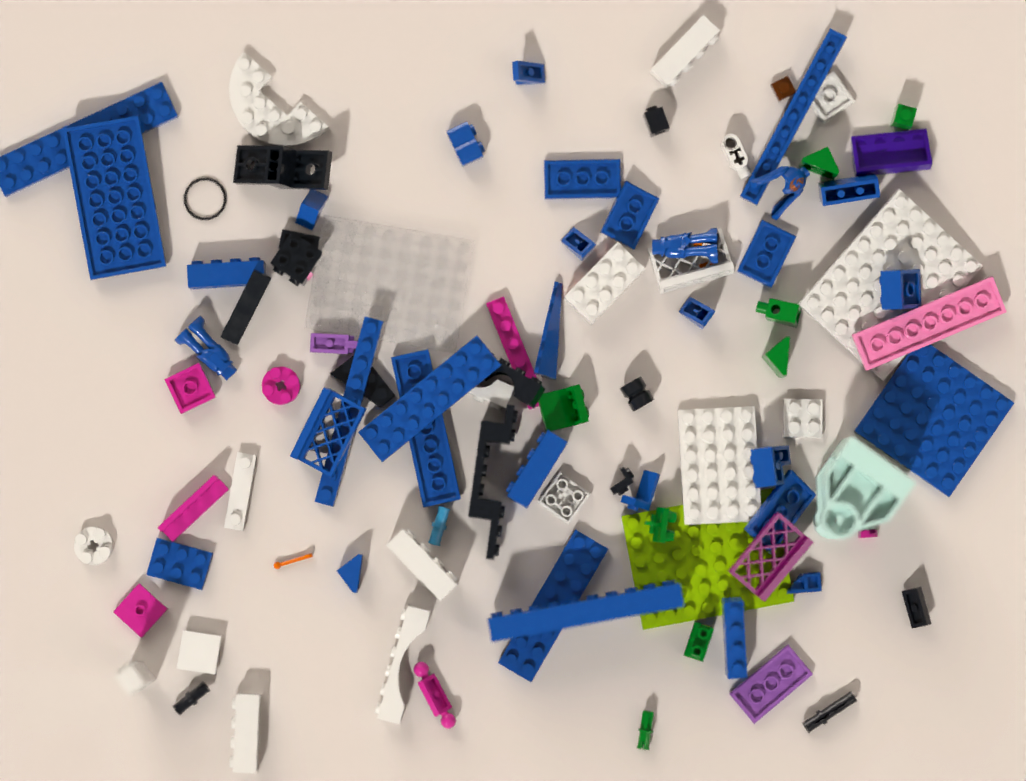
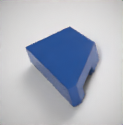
[787,572,822,594]

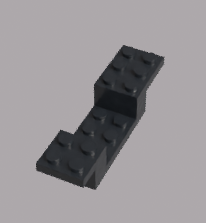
[468,405,518,560]

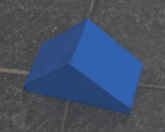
[295,190,329,231]
[561,227,596,261]
[679,297,716,329]
[337,554,363,593]

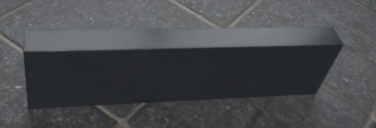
[221,269,271,346]

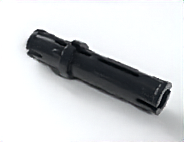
[802,691,857,733]

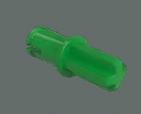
[637,710,654,750]

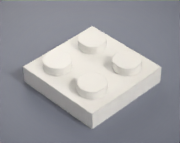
[783,399,823,438]

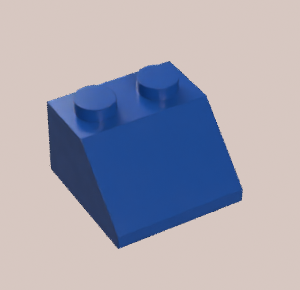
[879,269,921,310]

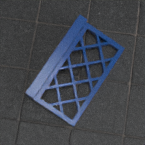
[290,387,366,477]

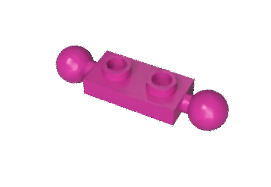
[414,662,456,729]

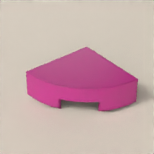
[858,529,878,538]

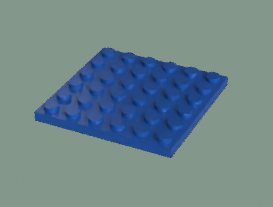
[854,344,1014,497]

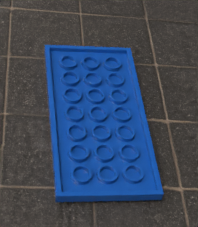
[62,116,167,280]

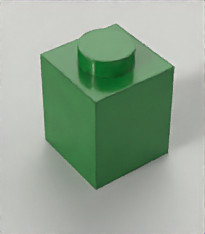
[890,104,917,130]

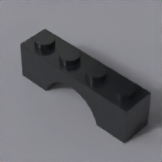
[484,353,545,409]

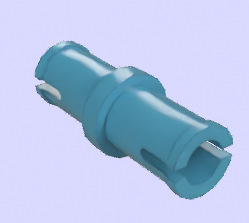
[428,506,451,546]

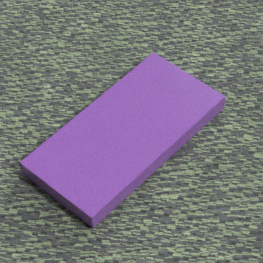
[729,644,813,724]

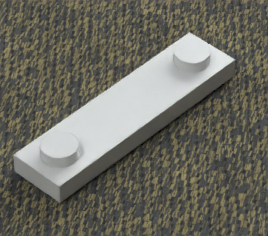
[224,452,257,531]

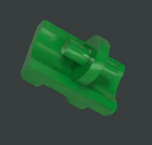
[644,507,677,543]

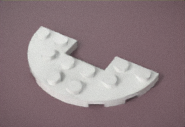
[229,52,329,147]

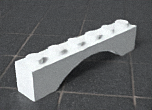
[375,605,431,725]

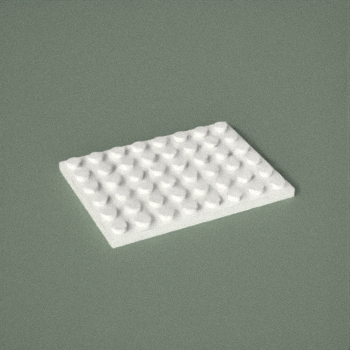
[798,189,983,381]

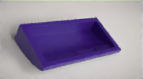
[851,129,932,177]

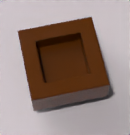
[770,76,796,102]

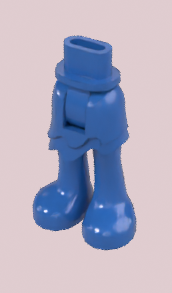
[652,228,718,263]
[175,316,237,381]

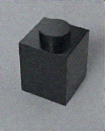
[643,106,670,137]

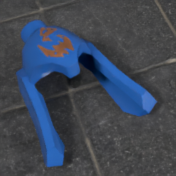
[750,166,810,220]

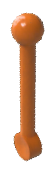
[274,553,313,569]

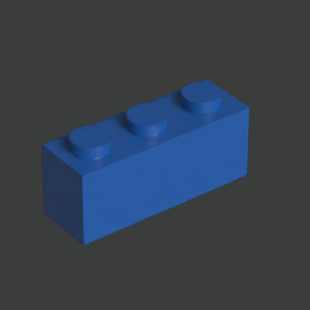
[818,174,880,206]

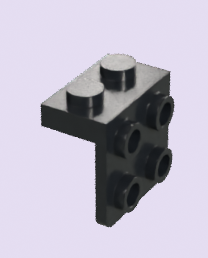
[270,233,322,287]

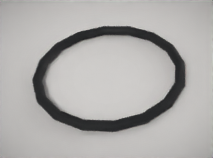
[184,178,227,220]

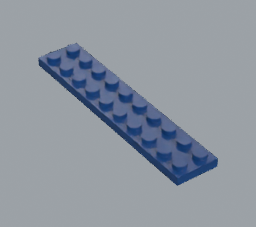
[0,82,178,197]

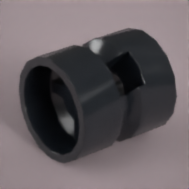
[620,376,655,412]

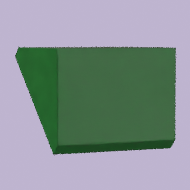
[798,147,839,180]
[762,337,790,378]

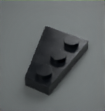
[330,355,395,408]

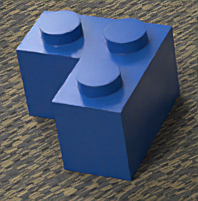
[750,445,791,488]

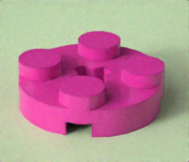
[262,367,301,405]

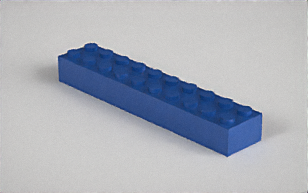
[487,580,684,642]

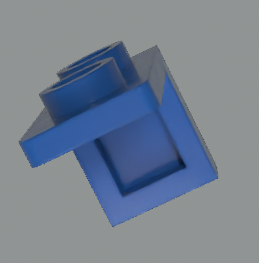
[621,470,660,511]

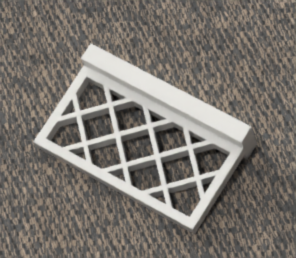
[648,228,734,294]

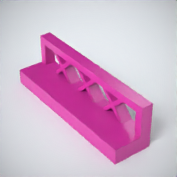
[157,475,230,542]

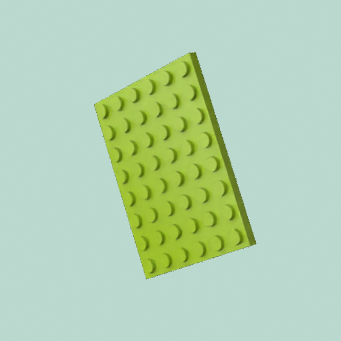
[621,488,794,630]

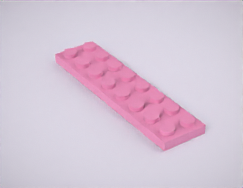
[852,277,1007,371]

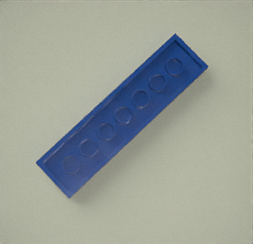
[358,335,502,462]
[391,349,461,507]
[498,530,608,682]

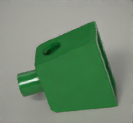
[756,298,802,328]

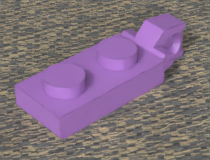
[310,333,358,354]

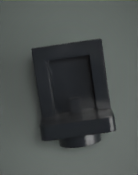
[610,466,634,496]

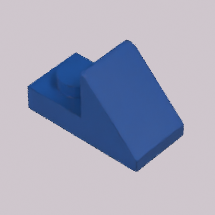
[512,61,545,85]

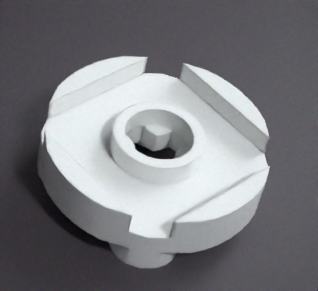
[74,527,114,565]

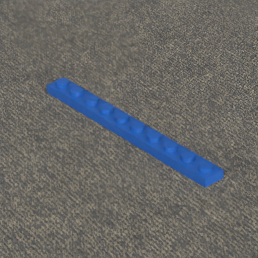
[740,28,847,206]
[315,316,384,507]

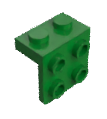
[538,384,589,431]

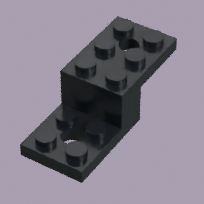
[233,145,332,190]

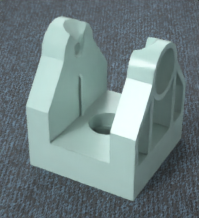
[813,436,916,539]

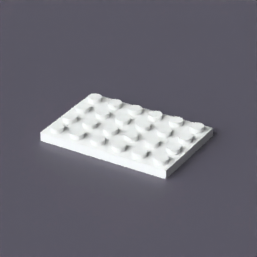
[678,406,761,525]

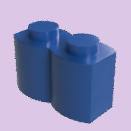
[446,121,485,167]

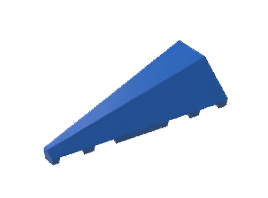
[534,282,562,380]

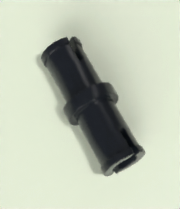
[173,681,210,715]

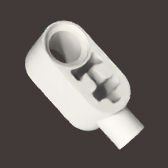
[721,134,751,180]

